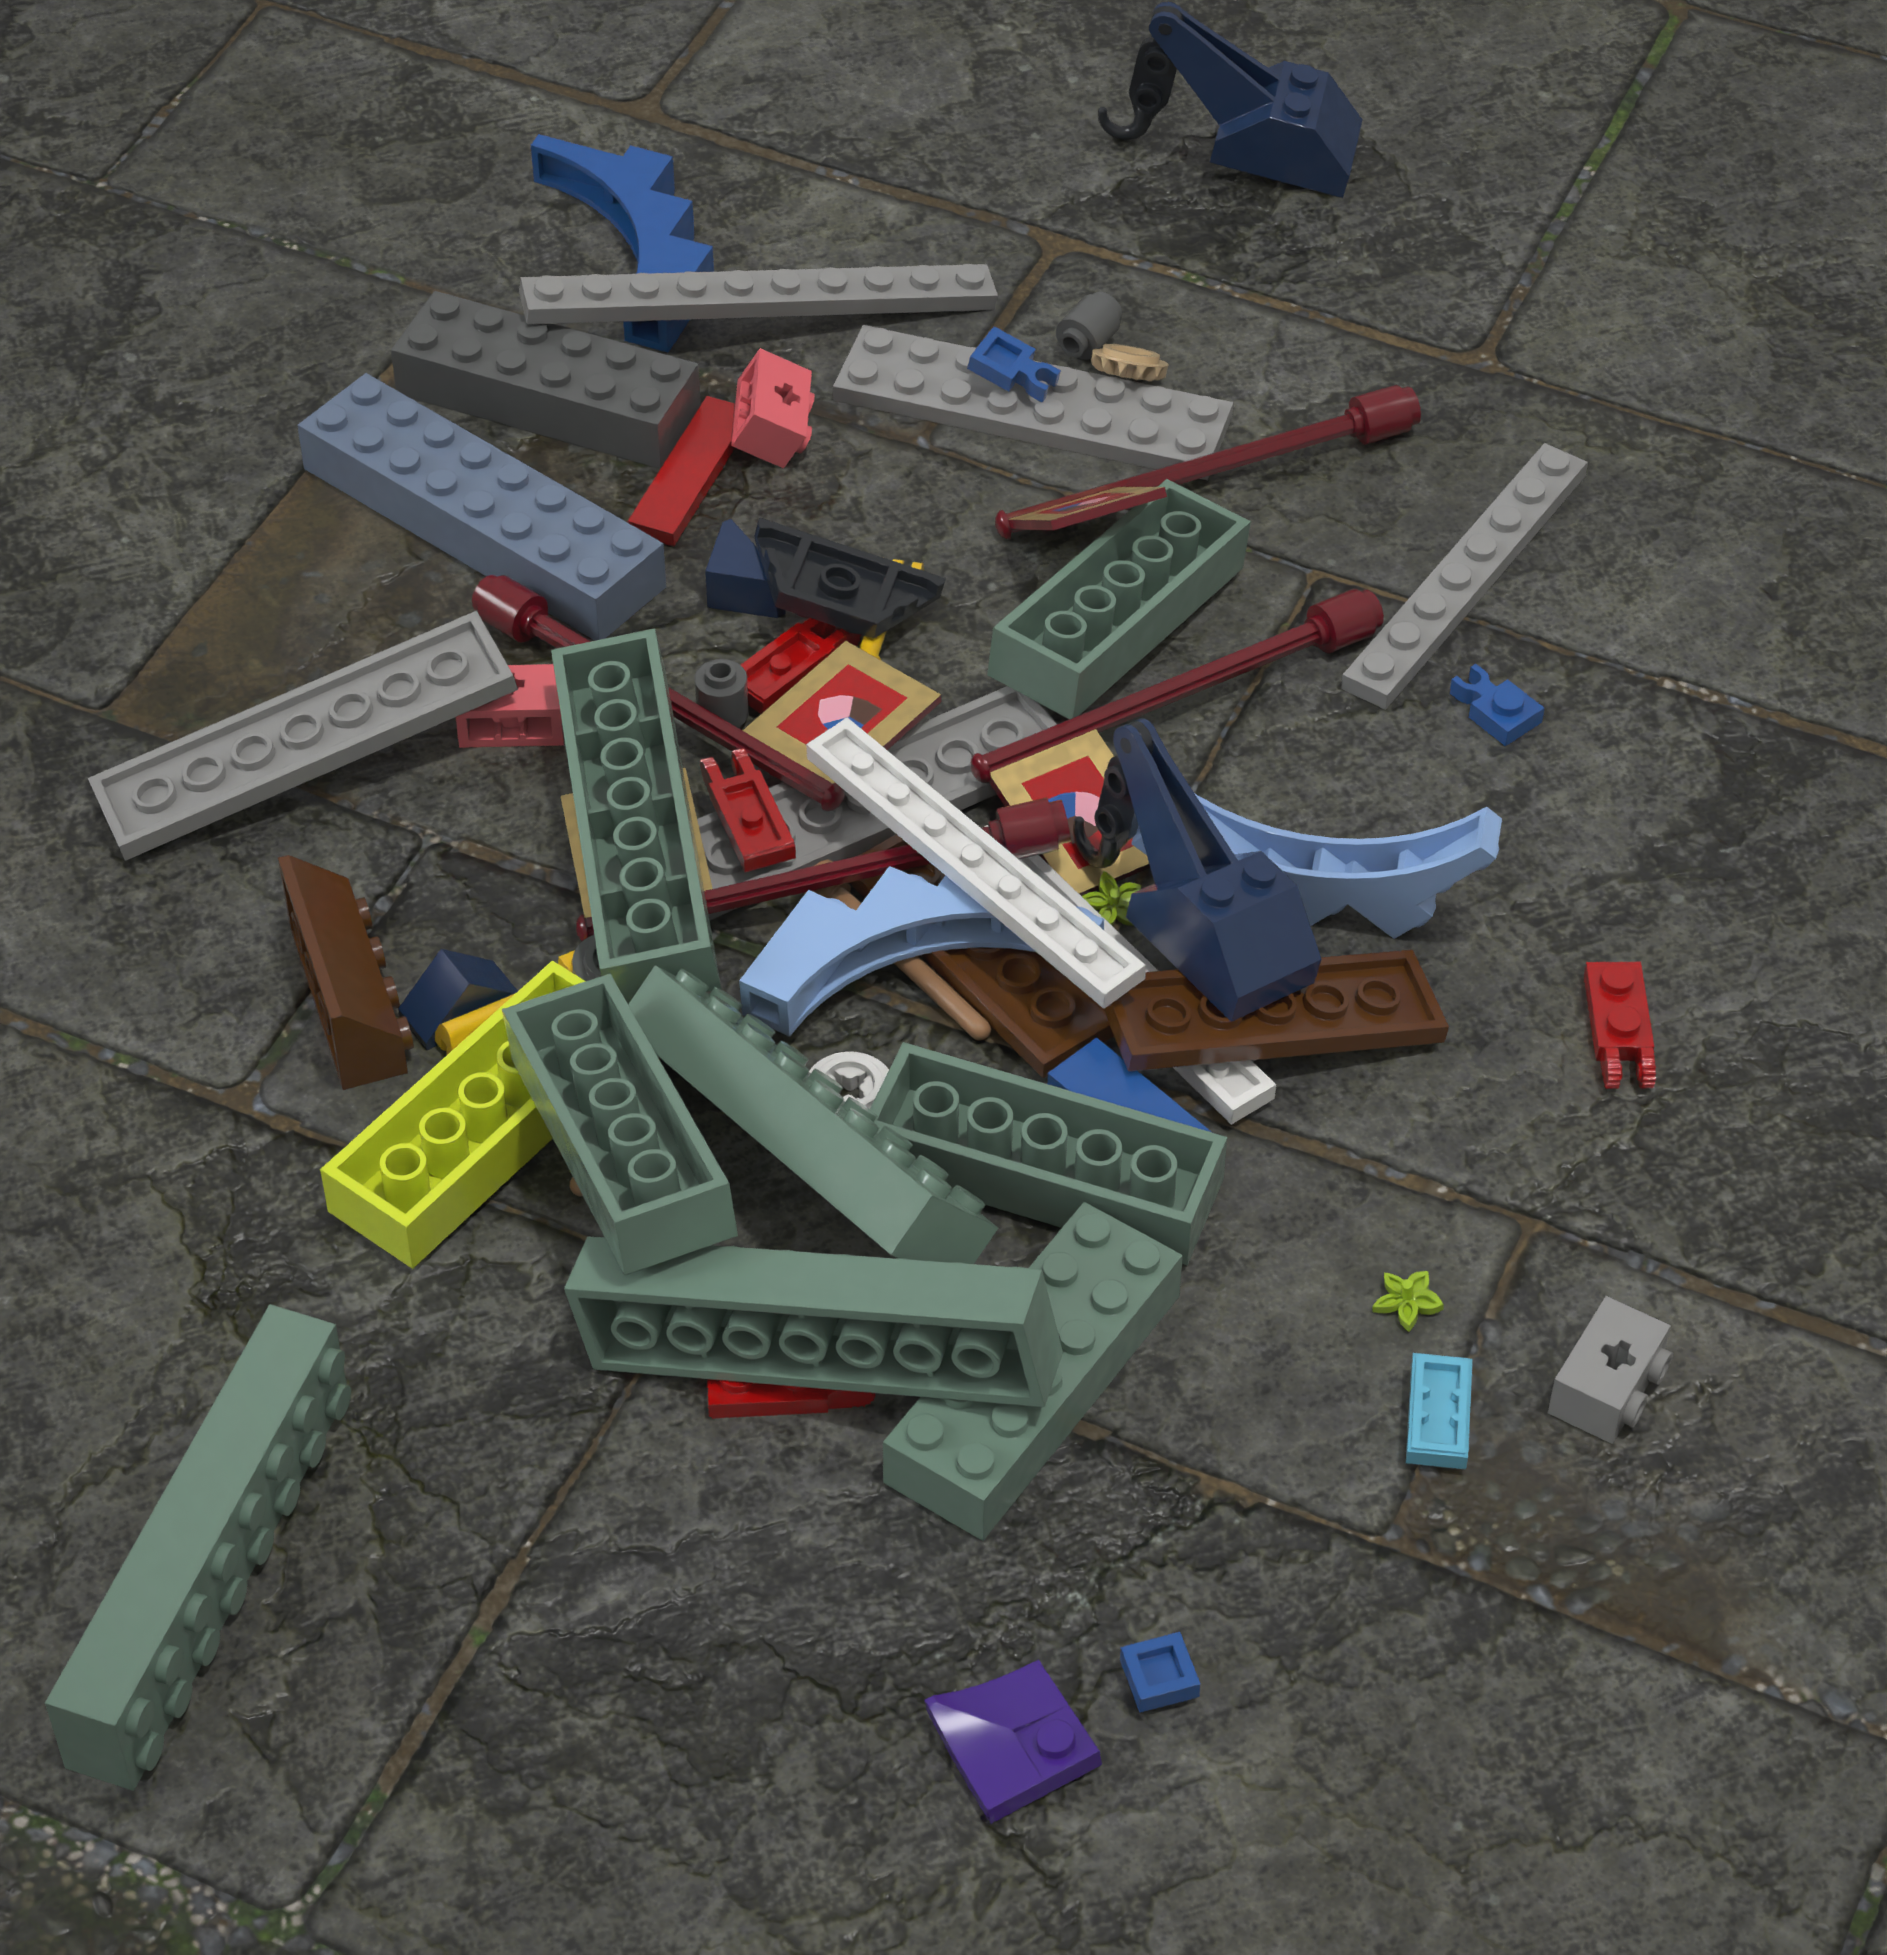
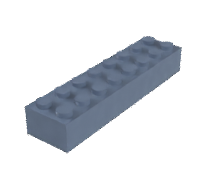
[297,373,666,641]

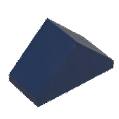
[705,519,786,618]
[398,949,518,1051]

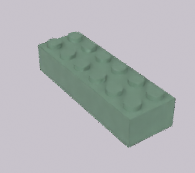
[987,479,1251,719]
[502,974,738,1275]
[870,1042,1227,1266]
[883,1202,1183,1541]

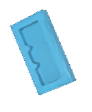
[1406,1353,1473,1469]

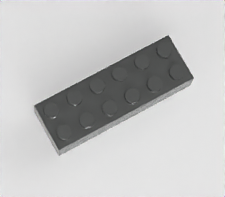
[391,291,701,469]

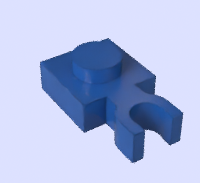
[967,326,1061,402]
[1450,664,1545,746]

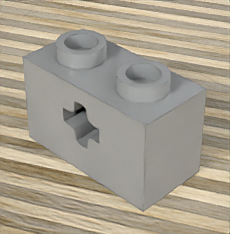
[1548,1296,1673,1444]

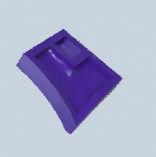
[924,1659,1102,1824]

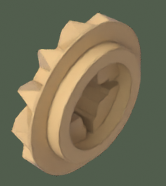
[1091,344,1168,381]

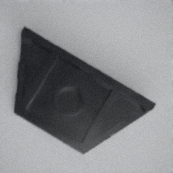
[754,518,946,639]

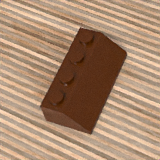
[278,855,414,1090]

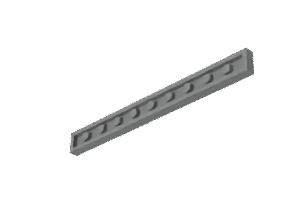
[519,264,998,324]

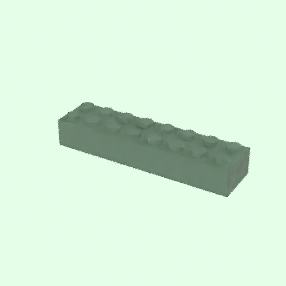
[551,628,722,1004]
[628,965,998,1264]
[564,1236,1063,1407]
[45,1304,351,1791]

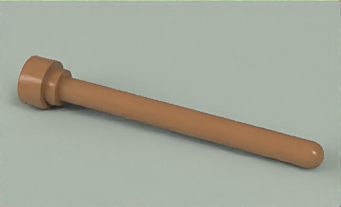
[804,859,991,1040]

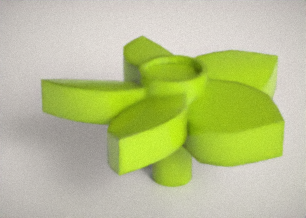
[1082,871,1141,926]
[1372,1271,1444,1332]

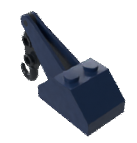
[1098,2,1363,198]
[1073,718,1322,1022]

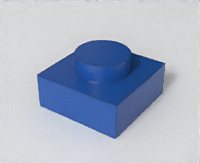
[1120,1632,1201,1713]

